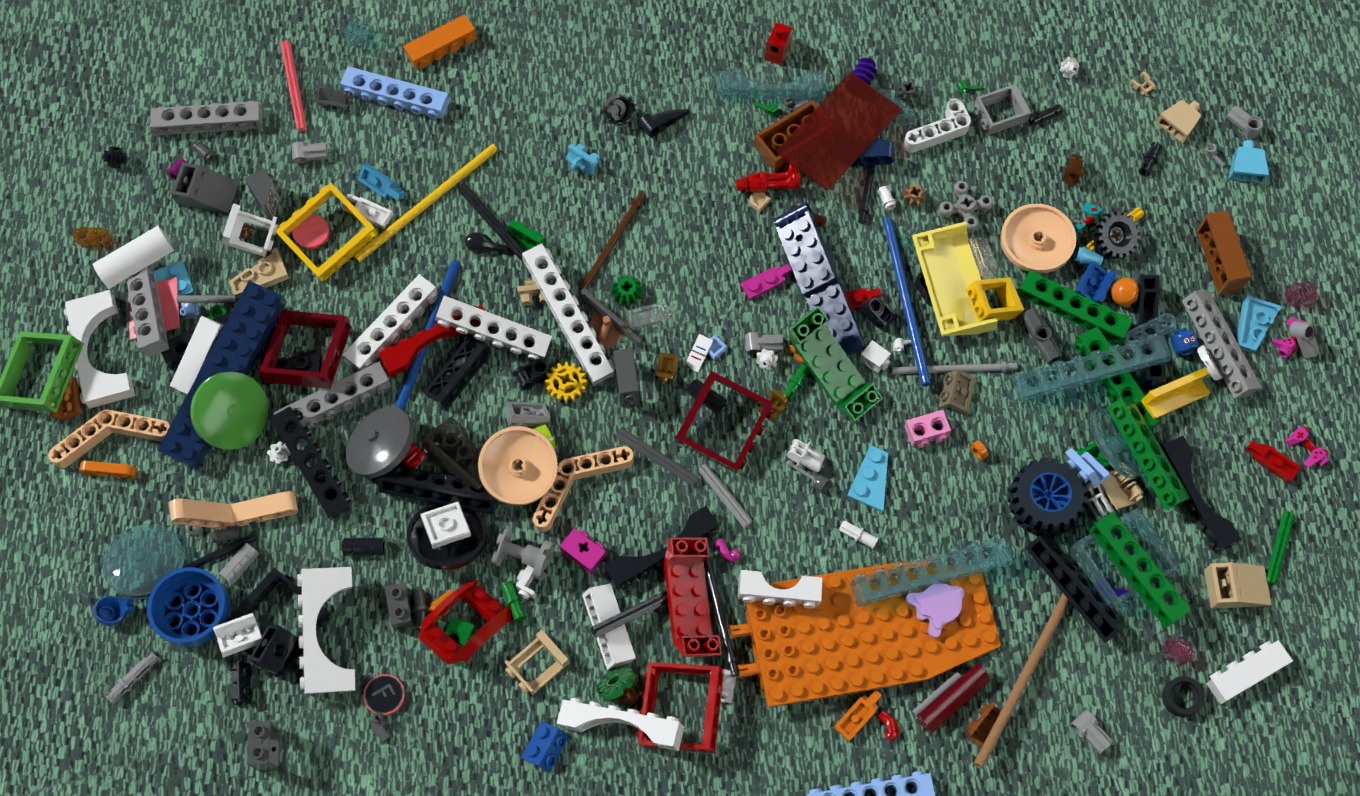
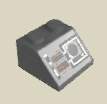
[244,168,280,221]

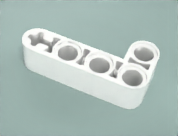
[903,99,971,153]

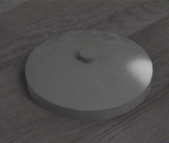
[346,407,414,478]

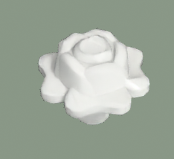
[1060,57,1079,78]
[756,349,778,370]
[267,441,291,464]

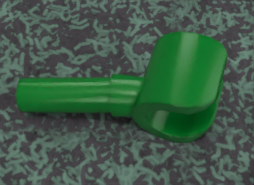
[956,80,983,94]
[754,101,779,117]

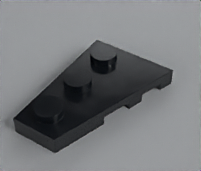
[261,345,321,385]

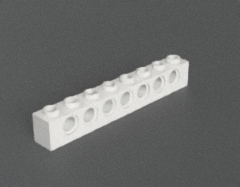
[522,244,615,386]

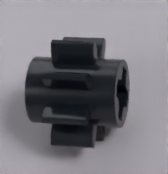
[103,146,127,168]

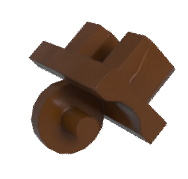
[1064,154,1084,186]

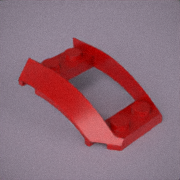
[419,579,513,665]

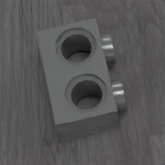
[385,582,414,630]

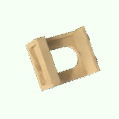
[505,630,569,696]

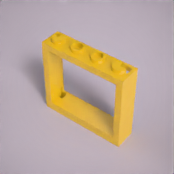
[275,183,378,282]

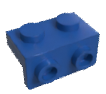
[1075,261,1117,303]
[521,721,569,773]

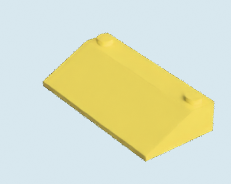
[912,222,997,336]

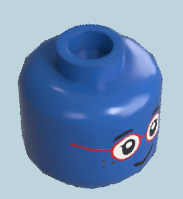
[1171,328,1199,357]

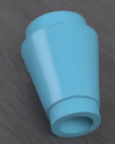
[1073,246,1103,266]

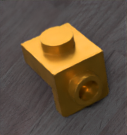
[655,352,679,382]
[758,389,788,423]

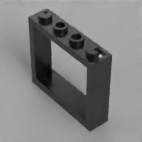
[227,568,331,677]

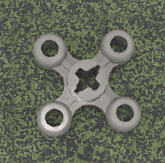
[938,181,993,233]

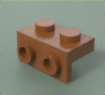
[49,376,82,421]
[965,701,1011,749]

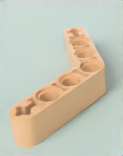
[48,410,170,468]
[533,446,634,532]
[169,491,298,529]

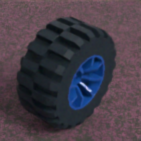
[1008,458,1088,536]

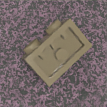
[939,369,976,414]

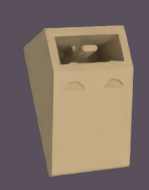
[1204,562,1272,609]

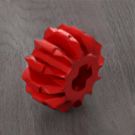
[402,442,425,468]

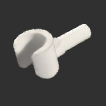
[893,338,912,351]

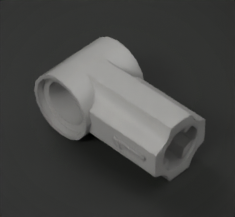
[1226,105,1263,139]
[292,142,329,165]
[1290,321,1320,359]
[745,332,783,355]
[1070,710,1114,754]

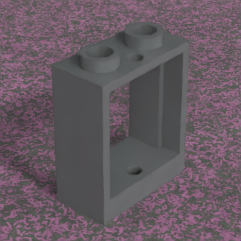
[613,348,640,408]
[247,721,282,772]

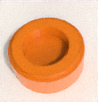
[971,440,989,460]

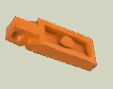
[833,690,882,742]

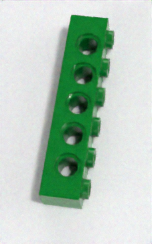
[1018,270,1133,345]
[1075,326,1161,430]
[1106,396,1190,511]
[1088,512,1191,629]

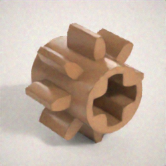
[903,184,926,208]

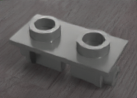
[312,86,352,109]

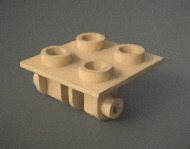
[1100,464,1144,510]

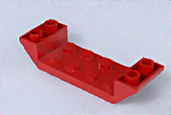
[664,538,722,657]

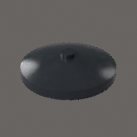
[407,503,487,570]

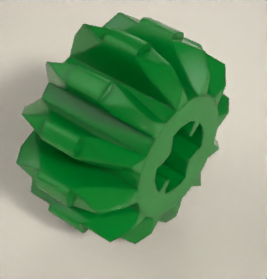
[611,274,643,307]

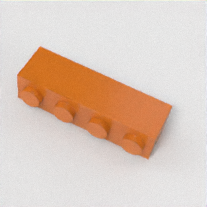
[403,14,477,70]

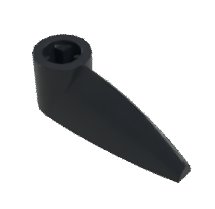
[638,109,690,138]

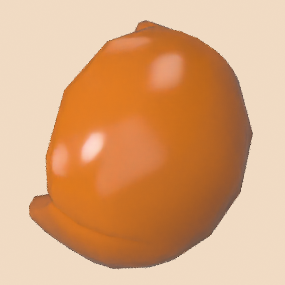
[1111,277,1140,308]

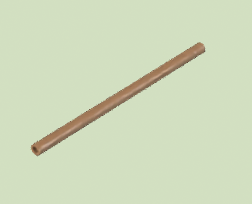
[974,594,1070,769]

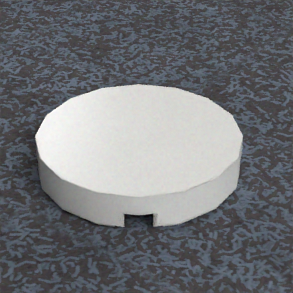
[1197,345,1223,381]

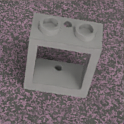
[973,84,1031,135]

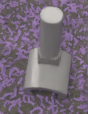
[1204,143,1225,167]

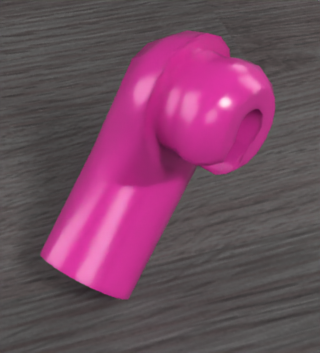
[714,538,741,563]

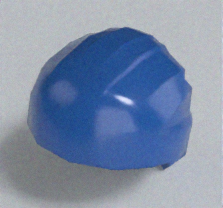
[93,596,134,626]

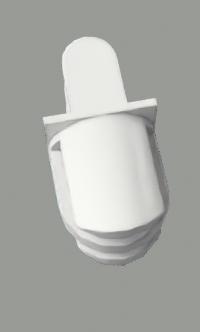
[787,439,825,472]
[1085,483,1114,520]

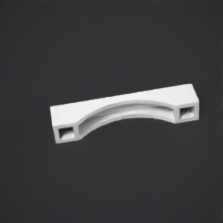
[556,698,684,751]

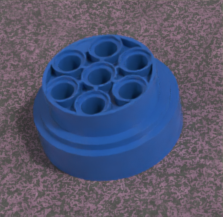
[147,567,230,647]

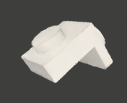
[516,565,536,599]
[721,669,737,703]

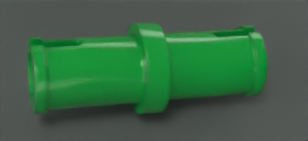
[783,364,811,402]
[500,581,527,622]

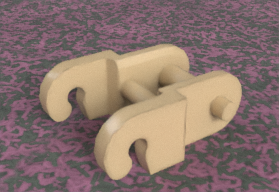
[1129,72,1156,97]

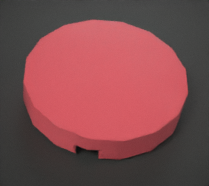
[292,214,330,250]

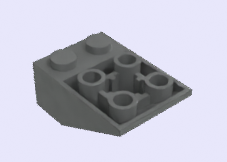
[171,162,240,214]

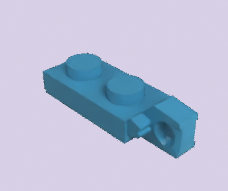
[358,163,406,201]

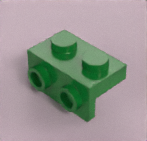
[509,220,545,251]

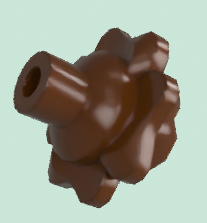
[239,223,256,238]
[618,686,639,706]

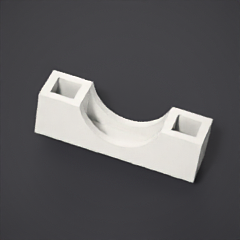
[738,570,822,609]

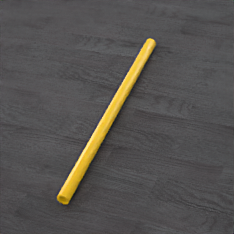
[353,144,498,263]

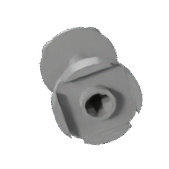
[491,528,554,581]

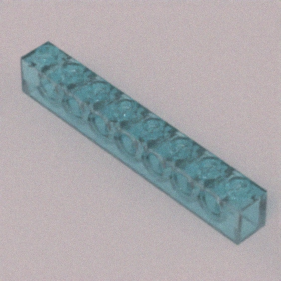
[1011,334,1171,403]
[850,537,1012,607]

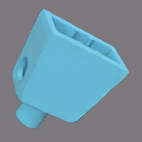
[1229,140,1269,183]

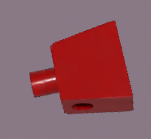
[764,22,793,65]

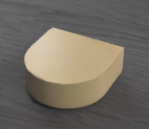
[749,192,771,213]

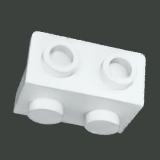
[213,613,261,658]

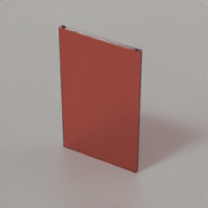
[776,72,902,191]

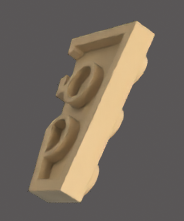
[229,247,289,299]

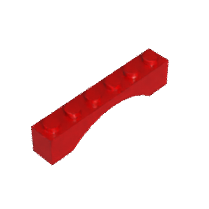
[379,305,492,378]

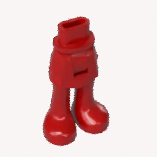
[735,161,800,193]

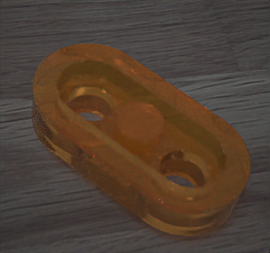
[73,227,112,248]

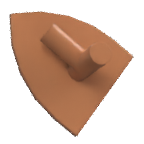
[589,311,629,350]

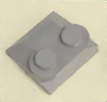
[506,402,550,428]

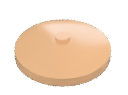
[1000,204,1076,273]
[478,426,558,506]

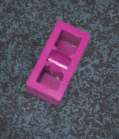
[559,528,606,574]

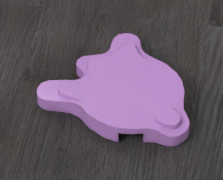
[906,583,964,638]

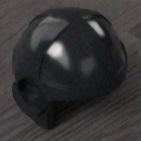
[603,95,635,126]

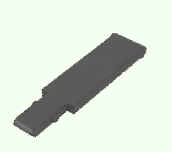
[581,288,641,346]

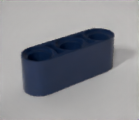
[843,140,896,167]

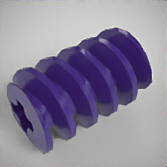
[845,57,878,98]

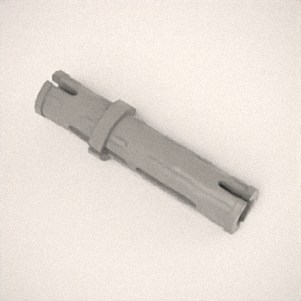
[104,650,160,704]

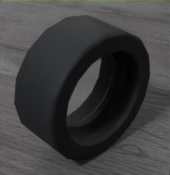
[1162,676,1205,718]

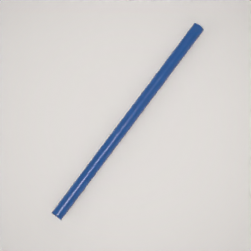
[883,218,931,387]
[395,261,460,411]

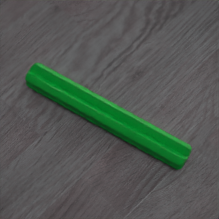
[1266,511,1295,585]

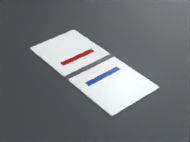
[686,334,713,372]

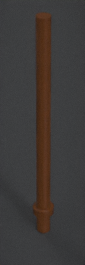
[579,192,646,291]

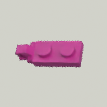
[741,264,792,301]

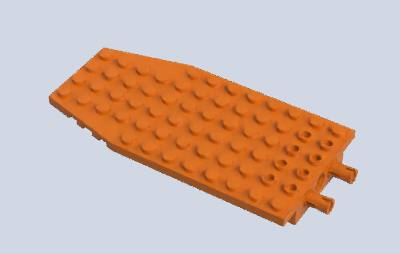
[729,562,1001,708]

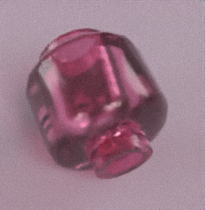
[1162,636,1195,666]

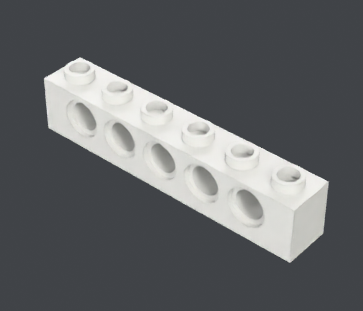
[342,274,438,371]
[435,296,552,360]

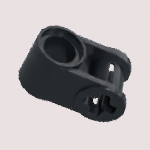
[861,297,898,332]
[512,358,551,391]

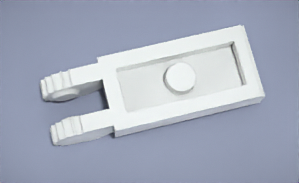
[340,194,393,229]

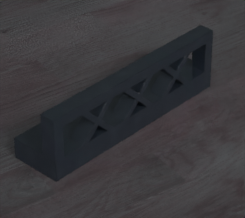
[423,335,492,411]

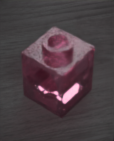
[1285,282,1317,308]

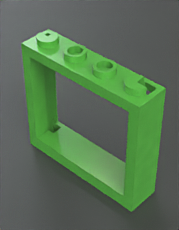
[0,331,84,413]

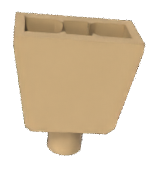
[1156,100,1201,143]

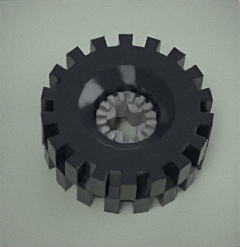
[1090,211,1141,259]

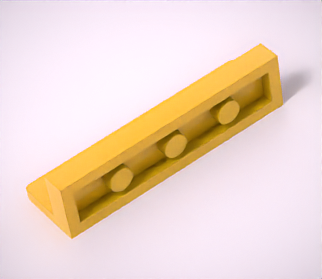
[1141,367,1211,419]

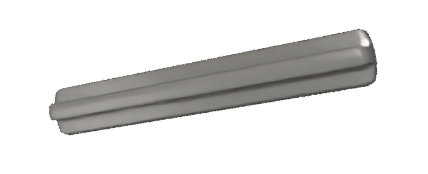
[699,464,752,528]

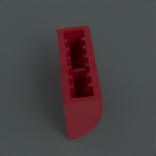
[916,662,990,735]

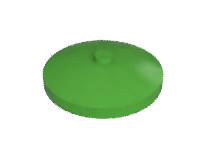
[191,372,268,450]

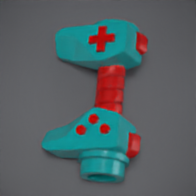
[1071,203,1105,240]

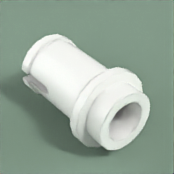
[878,186,896,210]

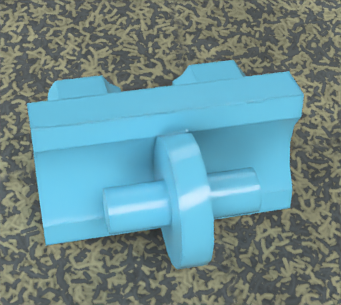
[566,144,600,176]

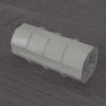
[219,543,259,585]

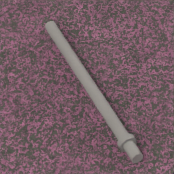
[891,361,1018,375]

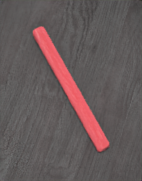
[281,40,307,132]

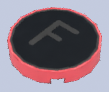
[363,674,405,716]

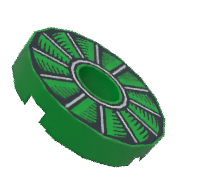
[597,666,635,700]

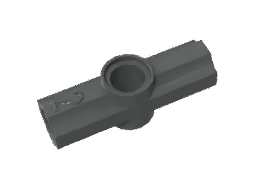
[1021,308,1062,364]

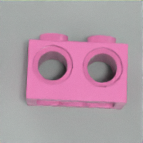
[904,410,951,448]

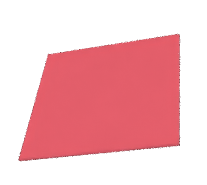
[128,277,180,339]

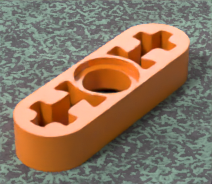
[79,461,137,479]

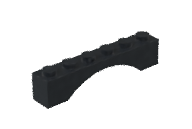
[1136,275,1166,388]
[1161,436,1242,553]
[604,506,719,590]

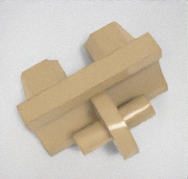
[517,276,551,306]

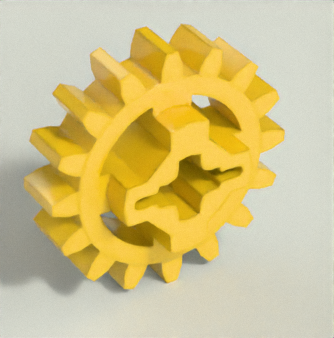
[545,362,587,404]

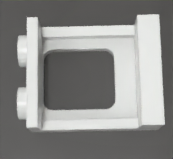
[221,204,279,257]

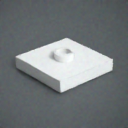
[420,502,471,549]

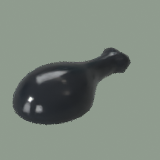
[464,232,510,255]

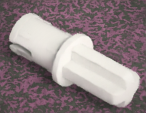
[839,521,879,549]

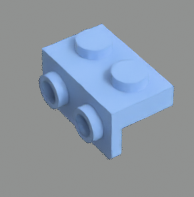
[1065,448,1110,488]

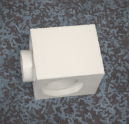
[859,340,891,373]

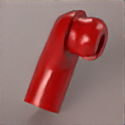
[877,710,900,741]

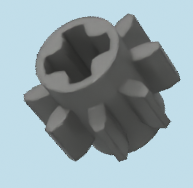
[897,80,919,103]

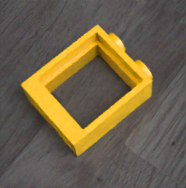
[965,277,1024,322]

